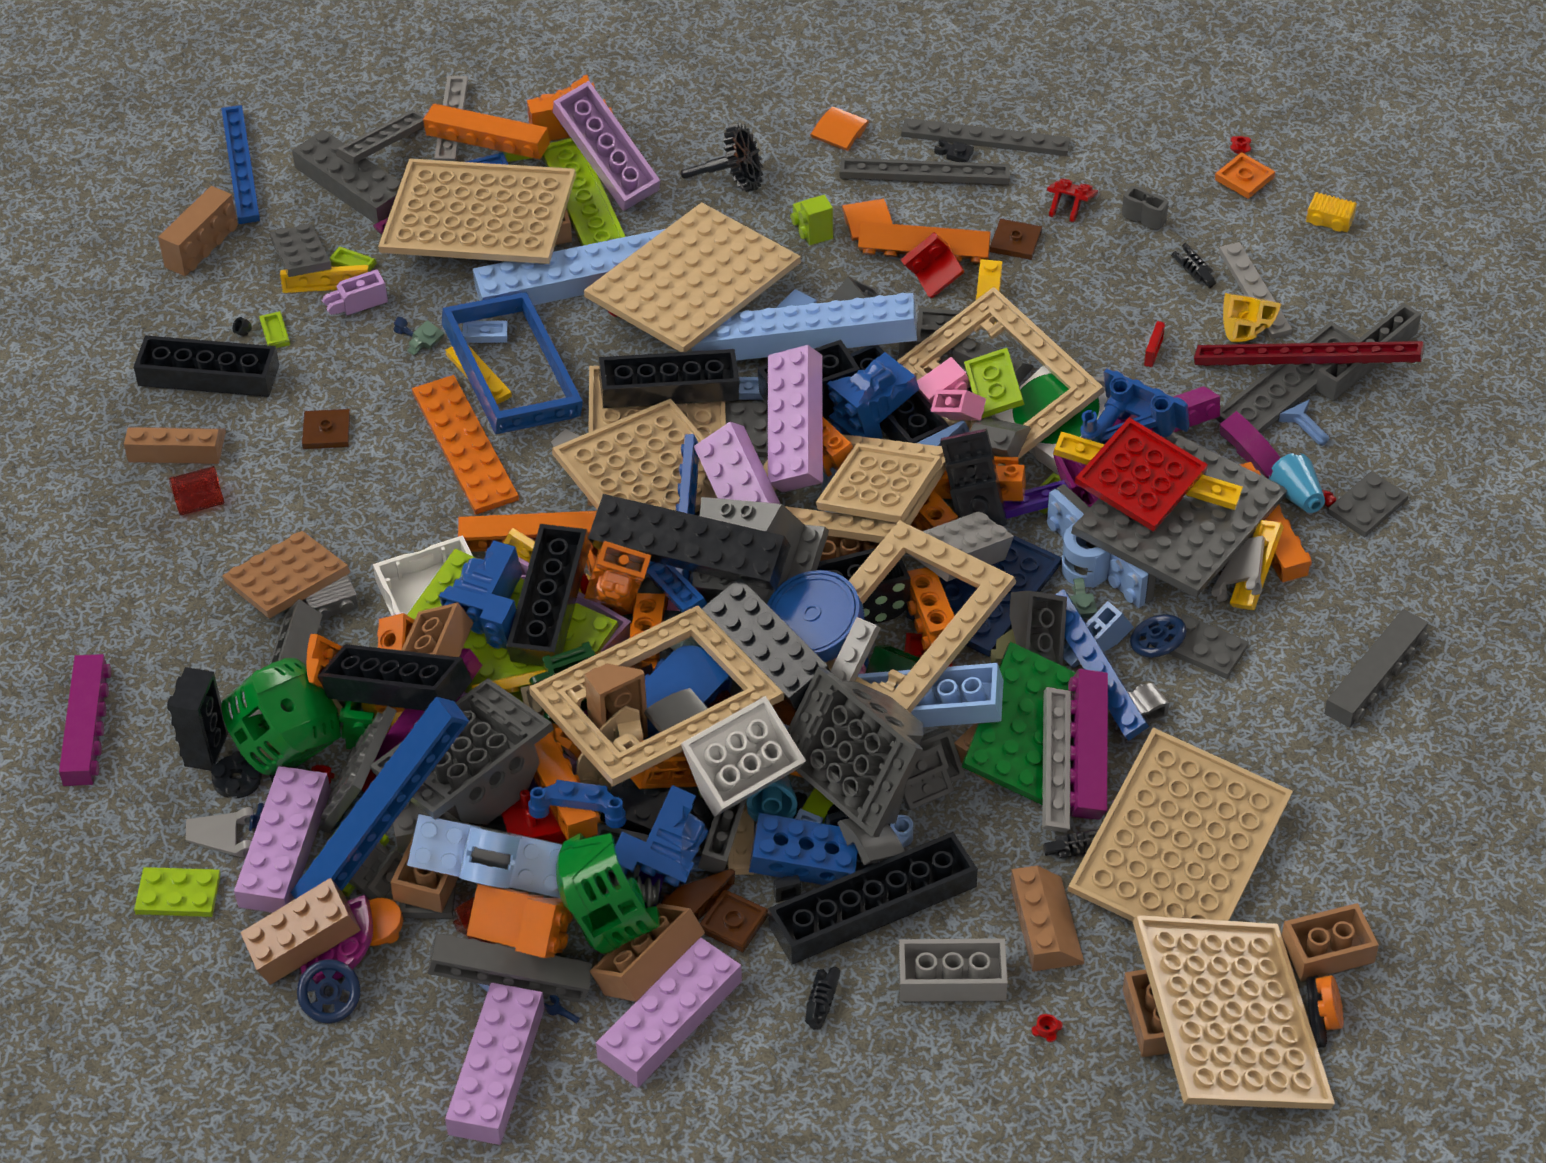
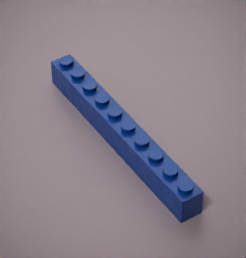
[290,697,469,899]

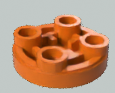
[369,898,403,946]
[1316,975,1344,1030]

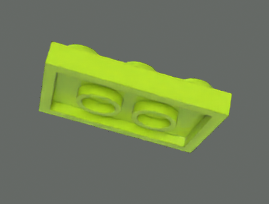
[964,347,1025,419]
[134,867,221,917]

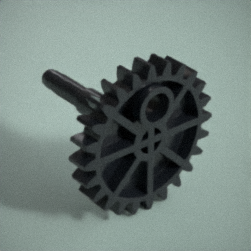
[681,123,763,192]

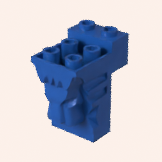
[827,352,919,439]
[439,540,523,649]
[615,785,708,888]

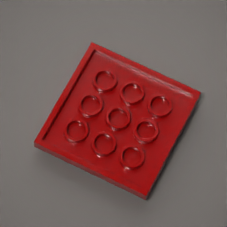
[1075,417,1208,532]

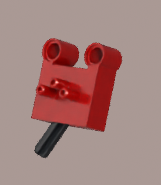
[469,790,567,844]

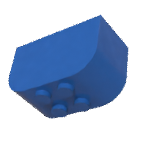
[644,645,733,740]

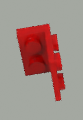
[901,232,964,298]

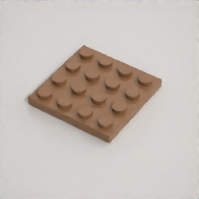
[222,531,350,619]

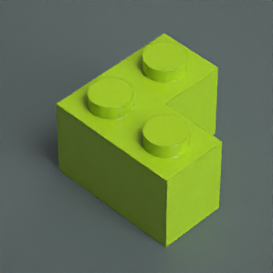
[790,194,833,246]

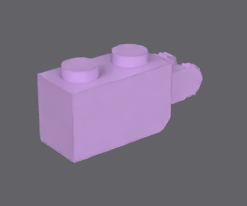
[322,270,388,315]

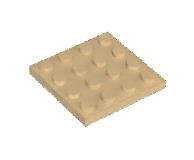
[816,443,942,523]

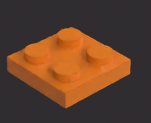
[1215,152,1275,199]

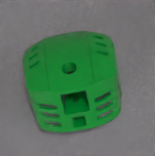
[221,658,341,775]
[556,833,660,954]

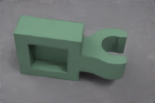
[407,320,444,356]
[1069,578,1098,618]

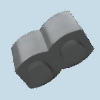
[1122,186,1169,230]

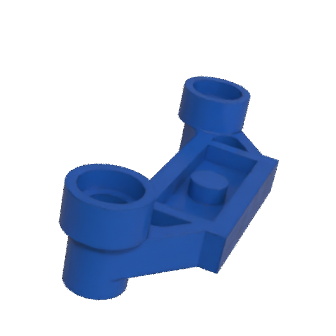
[528,780,626,828]

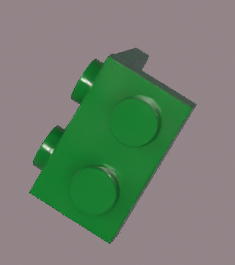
[339,701,375,749]

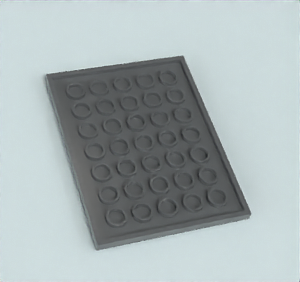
[1071,432,1287,597]

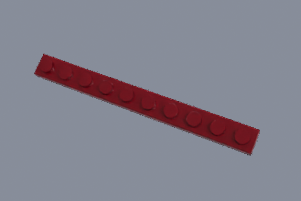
[1194,341,1424,366]

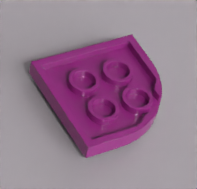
[301,894,373,984]

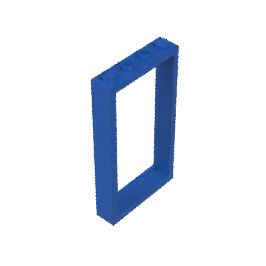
[442,292,583,435]

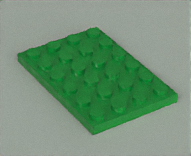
[961,641,1076,805]

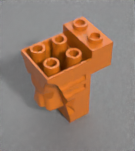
[527,75,613,141]
[584,541,651,613]
[467,883,573,958]

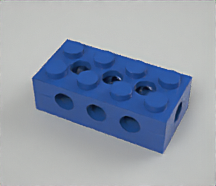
[749,813,858,885]

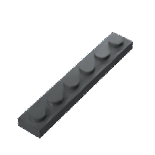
[336,110,425,164]

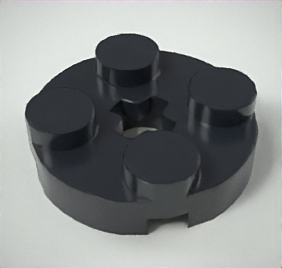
[211,751,262,798]

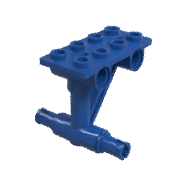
[1080,369,1189,445]

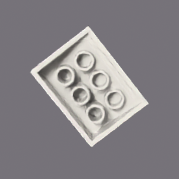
[681,696,806,817]

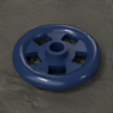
[1130,614,1187,658]
[297,959,361,1023]

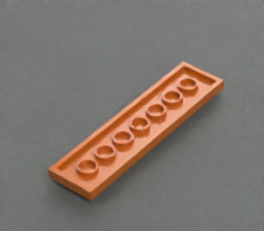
[412,375,519,515]

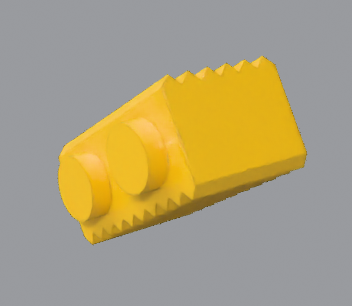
[1306,192,1357,233]

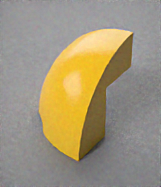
[1223,293,1281,342]

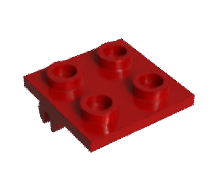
[1047,179,1098,223]

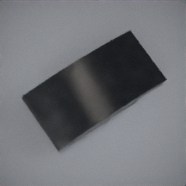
[940,428,1007,526]

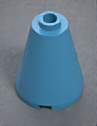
[1269,453,1325,513]
[746,775,797,822]

